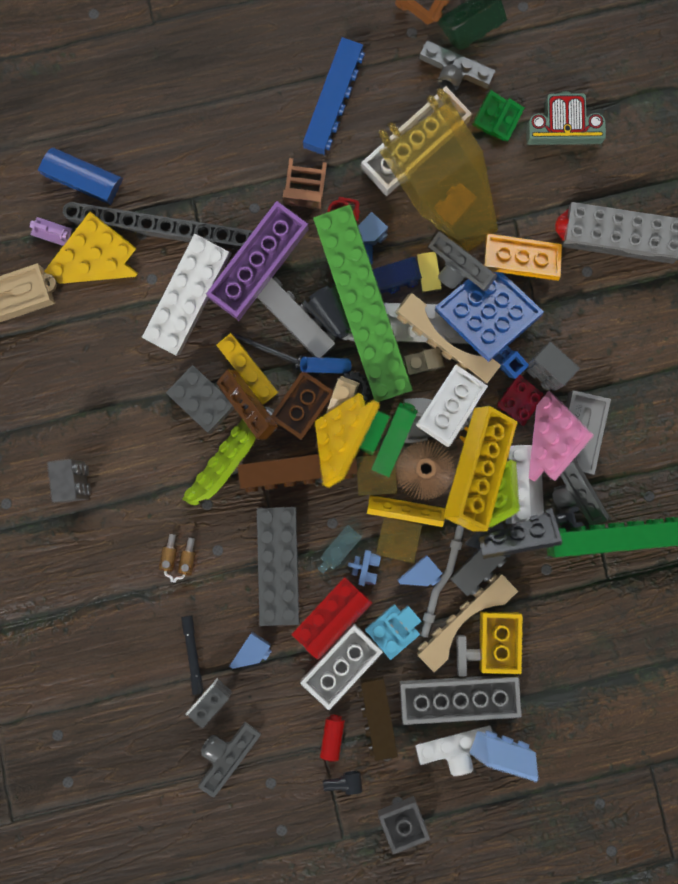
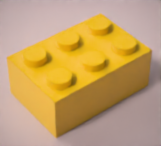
[479,611,522,674]

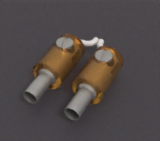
[159,534,196,582]

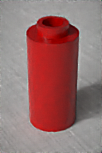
[320,714,345,761]

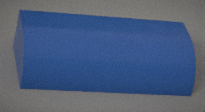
[38,148,123,205]

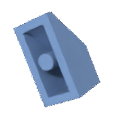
[358,212,388,246]
[397,555,443,586]
[229,632,272,669]

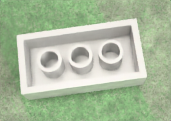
[300,624,383,710]

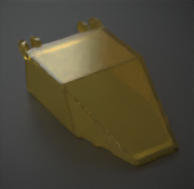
[379,88,498,252]

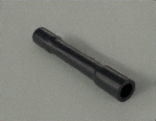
[181,615,204,695]

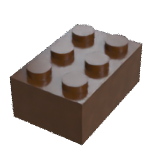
[271,372,334,441]

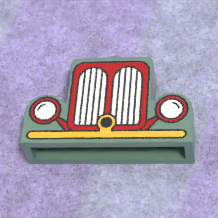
[526,91,606,145]

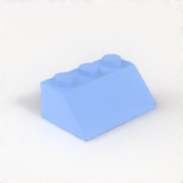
[470,730,538,782]

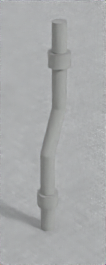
[421,525,464,638]

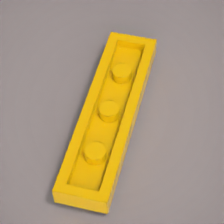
[217,333,279,405]
[367,495,445,527]

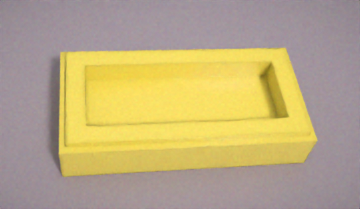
[417,252,442,293]

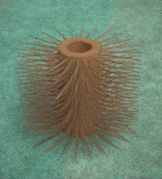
[395,440,455,501]

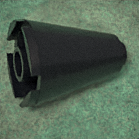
[303,283,350,339]

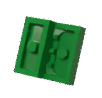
[472,90,525,141]

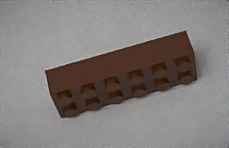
[237,454,358,492]

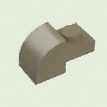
[404,348,445,376]

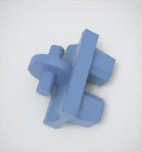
[348,550,381,586]

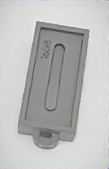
[566,390,611,475]

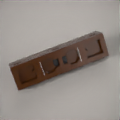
[216,369,278,439]

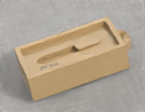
[0,263,57,322]

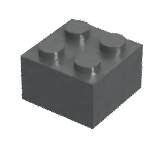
[378,796,430,854]

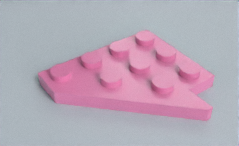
[529,391,594,482]

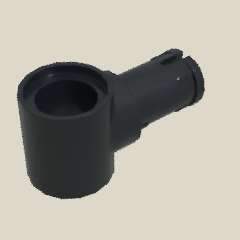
[323,771,363,795]

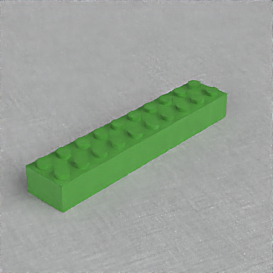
[313,205,413,402]

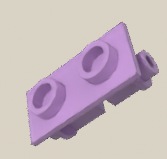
[30,217,73,246]

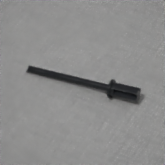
[233,333,320,376]

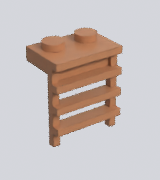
[283,158,327,209]

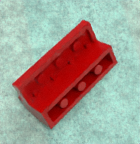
[291,577,373,660]

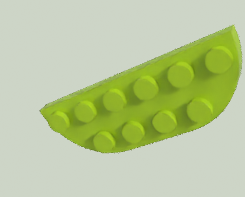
[182,419,256,505]

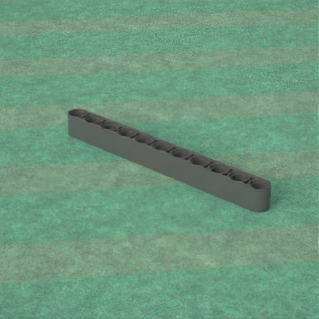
[63,202,253,250]

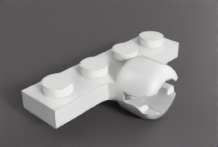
[415,726,492,776]

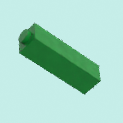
[371,402,418,477]

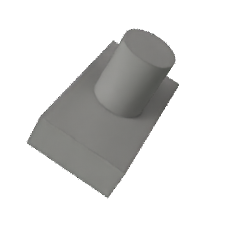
[456,635,481,676]

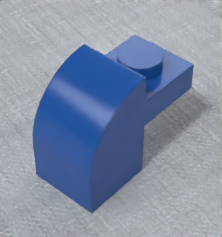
[493,346,529,379]

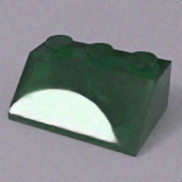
[437,0,508,50]

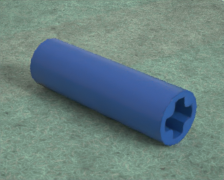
[300,357,352,374]

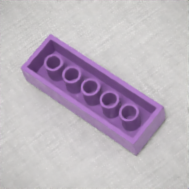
[206,201,309,321]

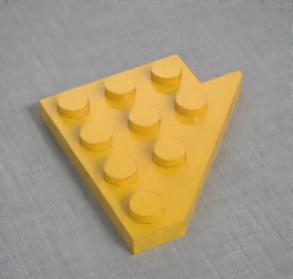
[44,212,138,284]
[315,393,379,488]

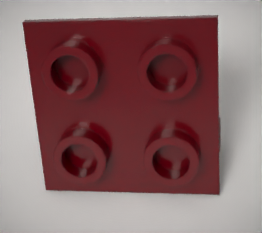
[497,375,545,426]

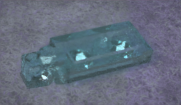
[318,525,362,574]

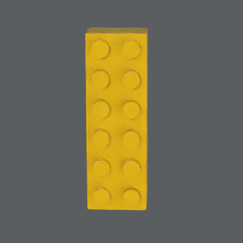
[443,406,517,531]

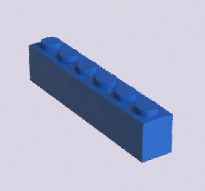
[303,37,365,155]

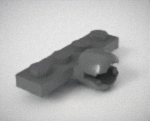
[419,41,495,92]
[428,231,498,291]
[552,458,609,525]
[198,722,261,798]

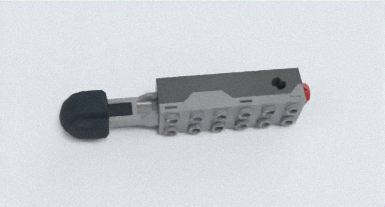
[555,202,678,264]

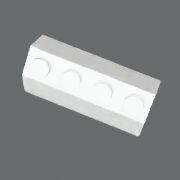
[506,445,544,524]

